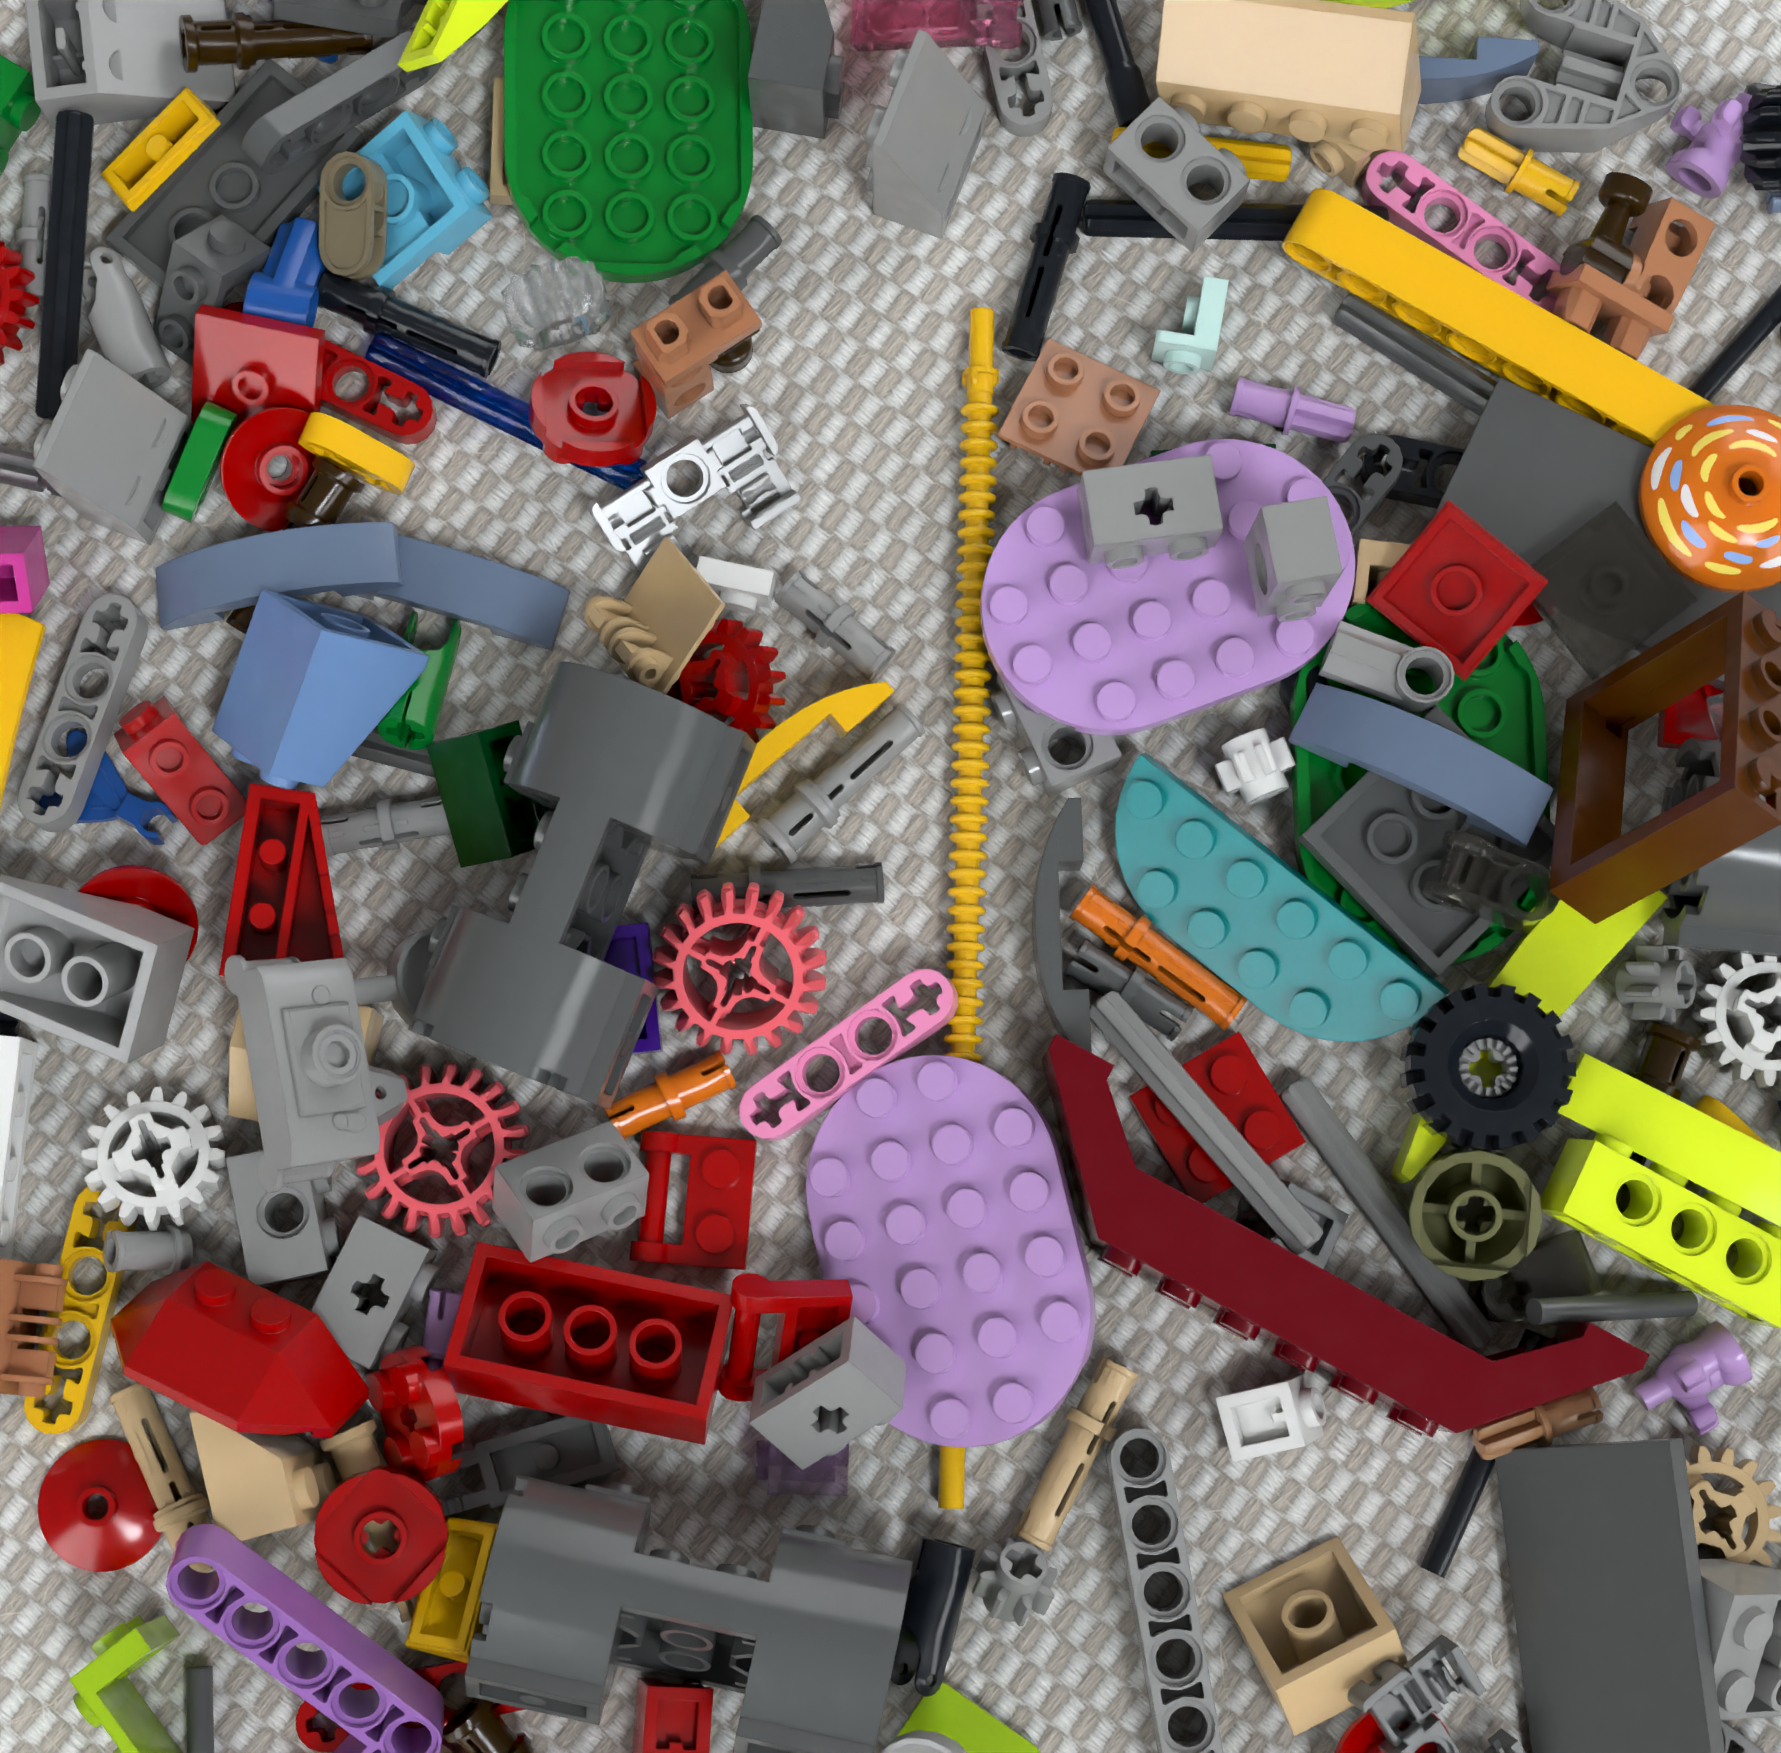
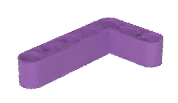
[166,1524,445,1753]

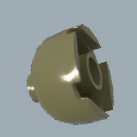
[1407,1148,1543,1281]

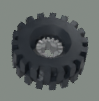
[1400,983,1576,1151]

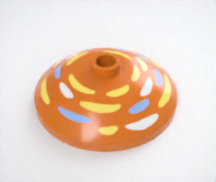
[1638,405,1781,593]

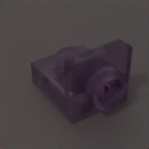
[756,1440,850,1496]

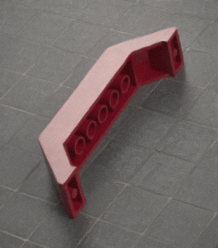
[1041,1034,1650,1438]

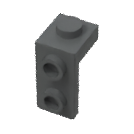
[154,214,270,367]

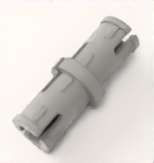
[15,173,52,306]
[774,570,896,682]
[321,796,451,856]

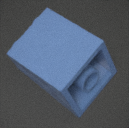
[212,589,429,790]

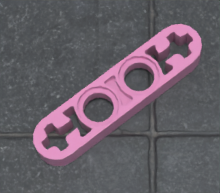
[1361,151,1561,314]
[739,969,958,1141]

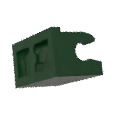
[426,720,545,868]

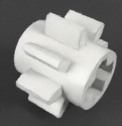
[1214,728,1296,806]

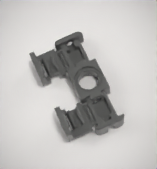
[1347,1634,1526,1753]

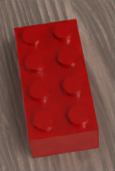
[443,1242,734,1445]

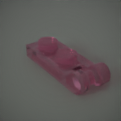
[850,0,1024,52]

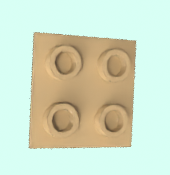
[584,537,726,694]

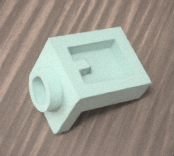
[1151,276,1229,374]

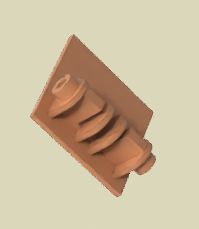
[997,338,1161,476]
[0,1258,68,1398]

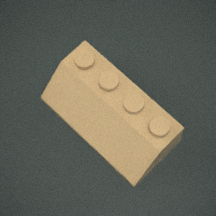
[1156,0,1422,152]

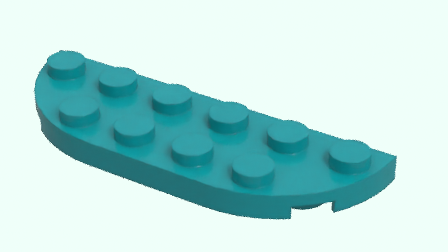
[1115,752,1450,1042]

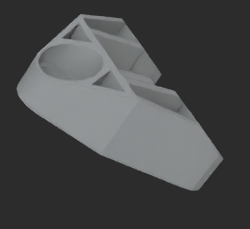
[1485,0,1683,153]

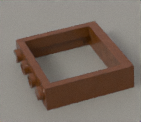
[1549,591,1781,924]

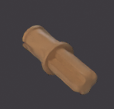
[1471,1387,1603,1460]

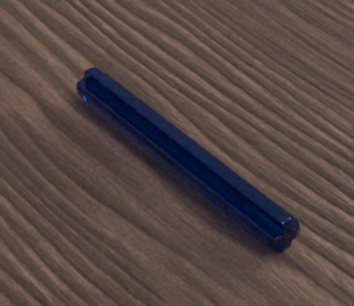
[365,333,647,490]

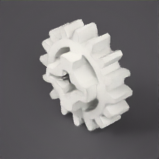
[1693,953,1781,1088]
[81,1087,228,1231]

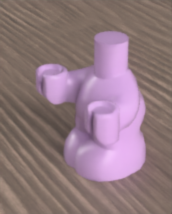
[1666,93,1752,199]
[1633,1321,1752,1436]

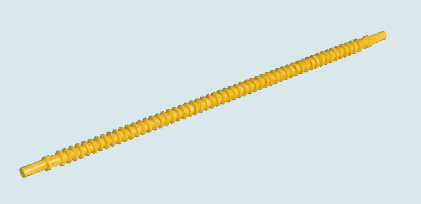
[938,307,999,1509]

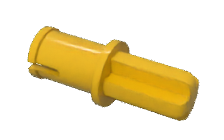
[1458,126,1581,217]

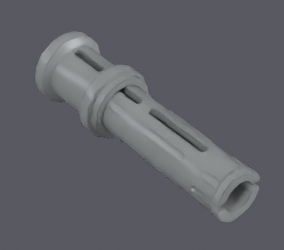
[753,703,925,865]

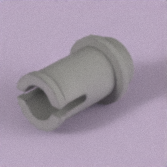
[103,1224,193,1276]

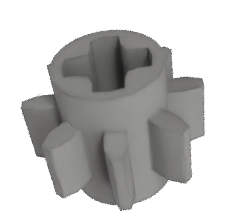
[1615,945,1696,1024]
[972,1538,1058,1626]

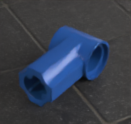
[242,217,326,327]

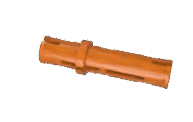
[1069,884,1247,1031]

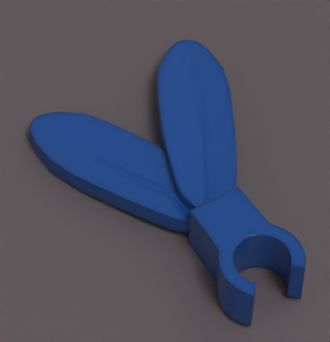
[39,730,178,845]

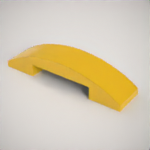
[715,681,894,849]

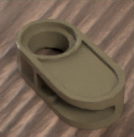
[318,151,388,280]

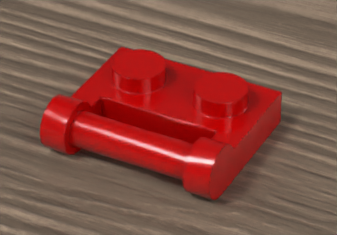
[629,1131,757,1270]
[718,1273,853,1402]

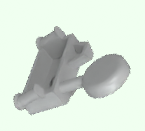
[224,926,435,1193]

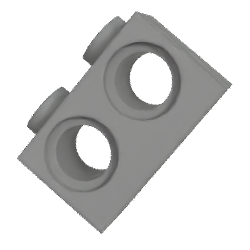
[1103,96,1250,253]
[991,674,1122,797]
[492,1121,649,1263]

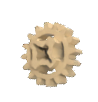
[1685,1445,1781,1567]

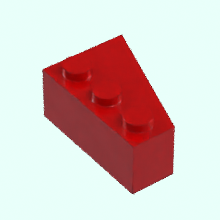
[219,783,344,983]

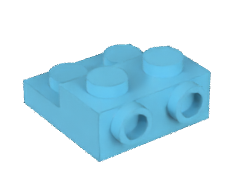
[316,110,493,290]

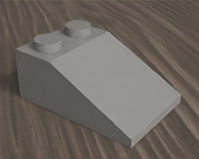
[0,874,195,1064]

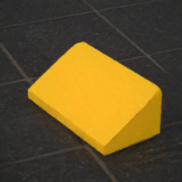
[100,87,221,212]
[405,1516,499,1663]

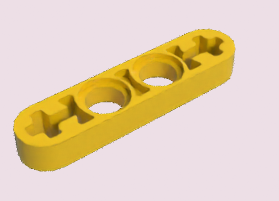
[24,1187,138,1434]

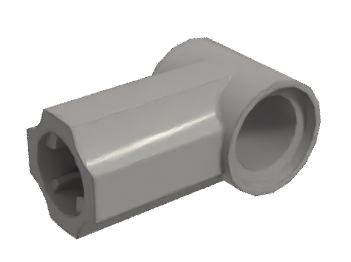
[1318,620,1455,716]

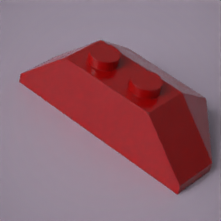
[111,1261,369,1438]

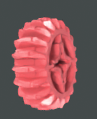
[653,882,827,1055]
[356,1062,531,1238]

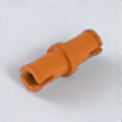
[603,1050,737,1141]

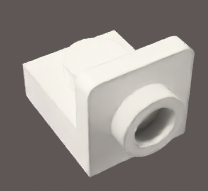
[697,556,776,613]
[1215,1373,1326,1462]

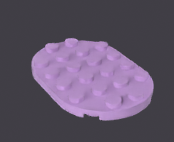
[980,439,1355,736]
[806,1055,1096,1447]

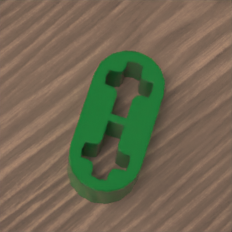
[161,401,238,523]

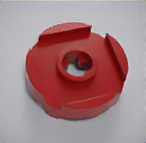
[529,352,657,467]
[365,1345,464,1482]
[314,1465,450,1605]

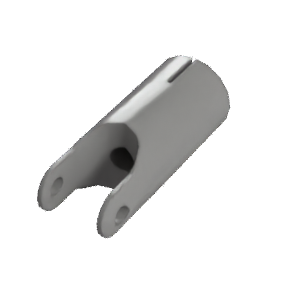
[82,247,172,390]

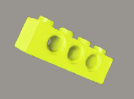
[1540,1133,1781,1329]

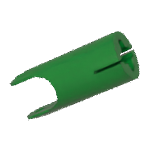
[377,611,461,750]

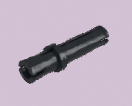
[1001,172,1091,361]
[317,270,502,379]

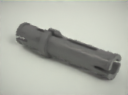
[691,862,884,913]

